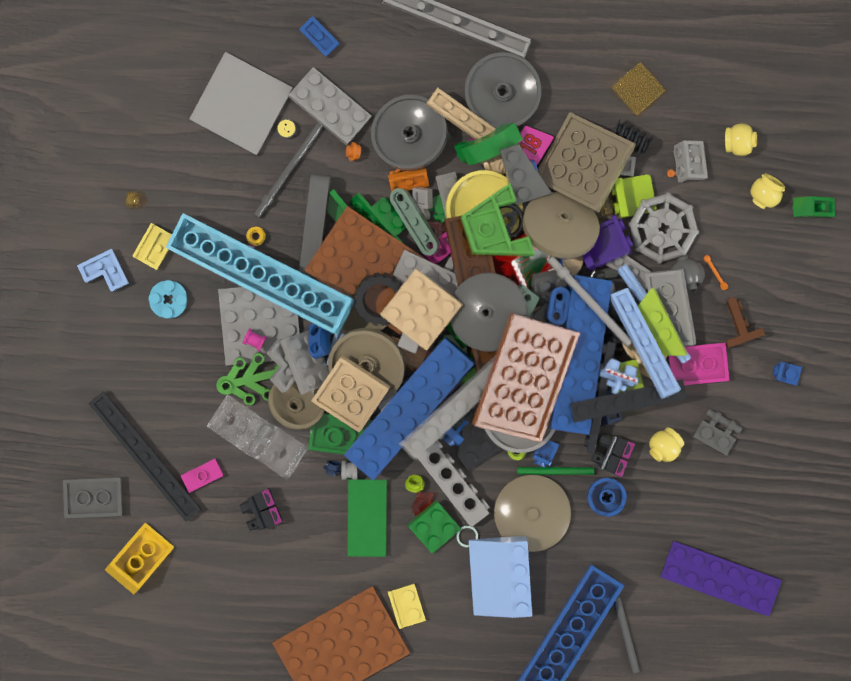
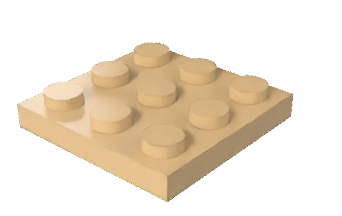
[380,268,462,350]
[311,355,391,433]

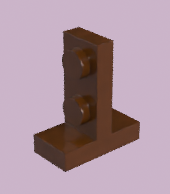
[724,297,765,348]

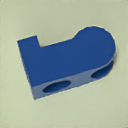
[308,323,334,359]

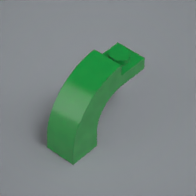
[454,122,523,165]

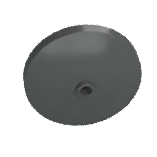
[464,52,541,129]
[371,95,448,171]
[450,273,528,351]

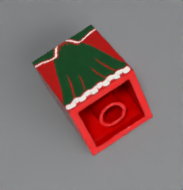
[492,233,552,288]

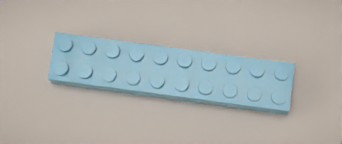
[166,213,355,335]

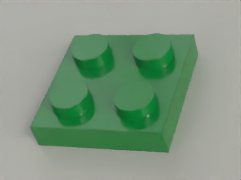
[407,500,461,554]

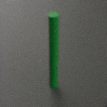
[517,467,594,475]

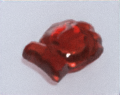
[411,492,433,516]

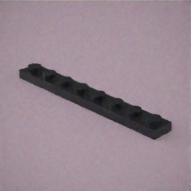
[88,391,201,522]

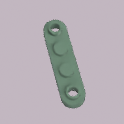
[390,188,440,255]

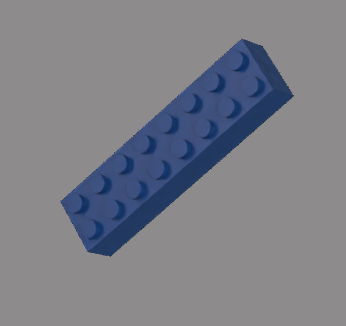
[548,275,612,435]
[344,337,475,480]
[517,563,624,681]

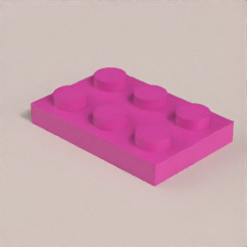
[668,343,729,385]

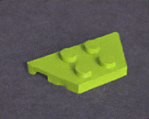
[638,287,688,356]

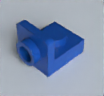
[772,361,802,386]

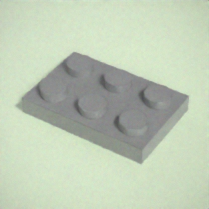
[280,330,329,395]

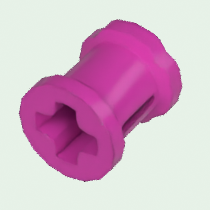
[242,328,267,352]

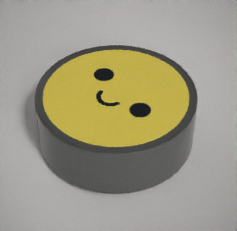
[277,119,296,139]

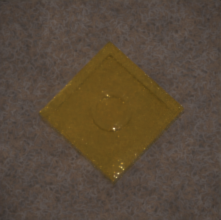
[611,62,666,116]

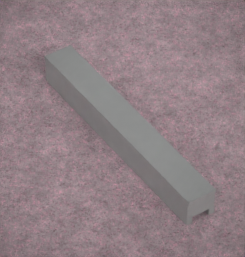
[382,0,531,58]

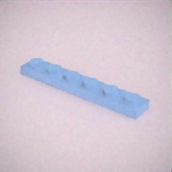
[610,288,681,399]

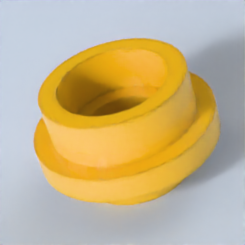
[246,227,266,246]

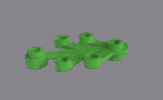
[216,352,279,405]

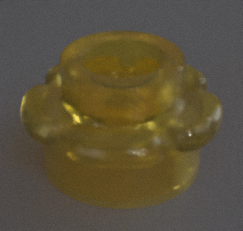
[125,190,140,209]

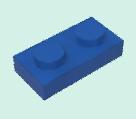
[299,16,339,57]

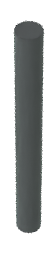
[614,597,640,673]

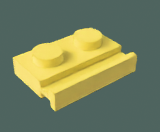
[133,223,172,270]
[388,584,426,629]

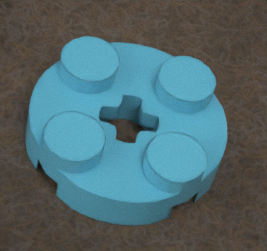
[148,280,188,319]

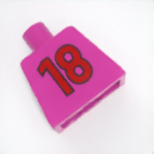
[517,126,554,165]

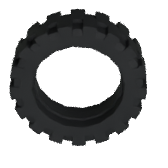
[354,272,403,326]

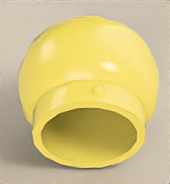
[725,123,757,156]
[750,173,785,209]
[649,427,684,462]

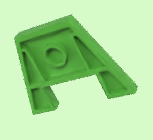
[461,183,535,256]

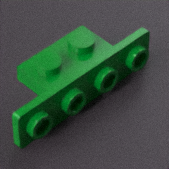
[350,193,406,245]

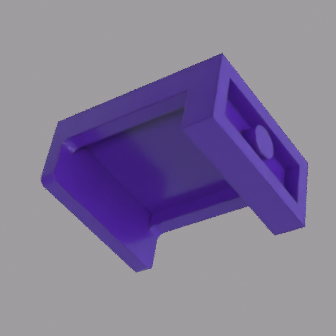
[582,215,633,271]

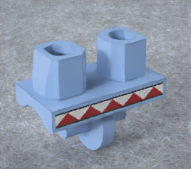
[599,359,639,394]

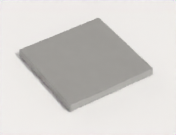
[190,52,293,155]

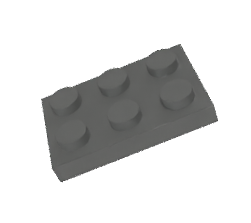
[63,477,123,518]

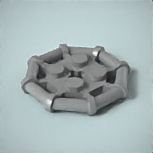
[628,192,700,264]

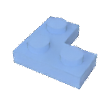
[77,249,129,292]

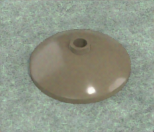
[268,381,324,430]

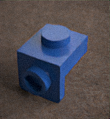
[532,440,559,468]

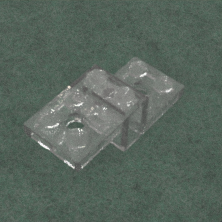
[207,395,308,480]

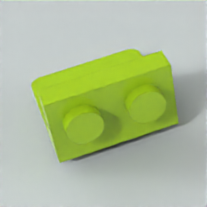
[611,175,656,219]

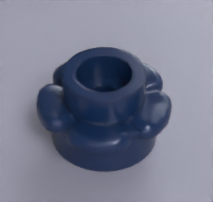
[323,460,342,476]

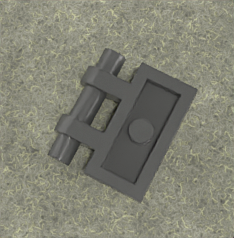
[693,408,743,456]

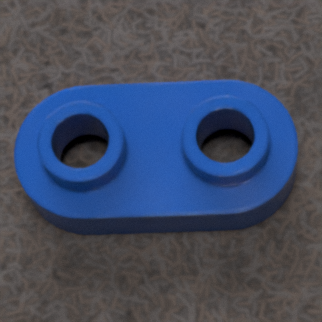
[547,287,570,326]

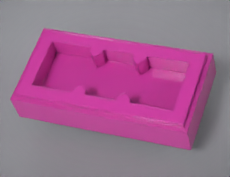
[181,458,224,493]

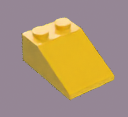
[105,523,174,594]

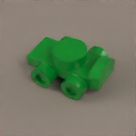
[430,194,446,223]

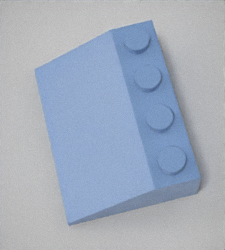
[469,536,532,618]

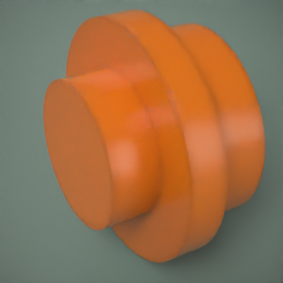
[346,142,361,161]

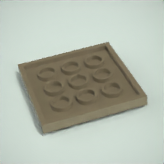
[538,112,636,213]

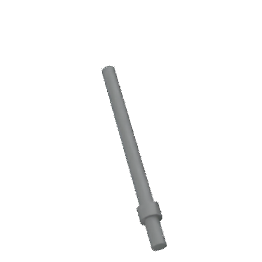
[548,256,632,346]

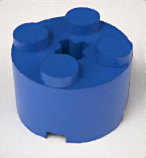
[586,477,627,517]

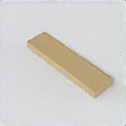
[426,87,495,139]

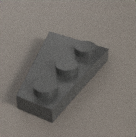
[499,143,551,205]

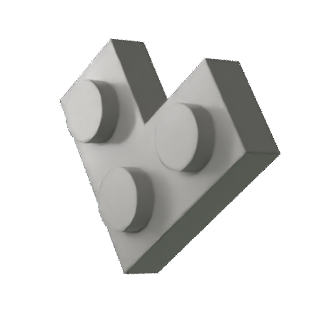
[267,338,295,393]

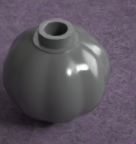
[670,256,705,293]

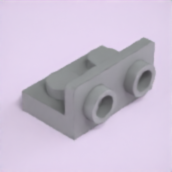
[673,140,708,182]

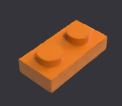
[388,167,429,192]

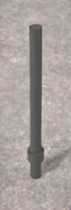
[254,122,324,218]

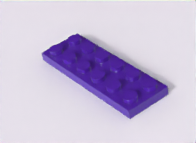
[660,541,782,616]

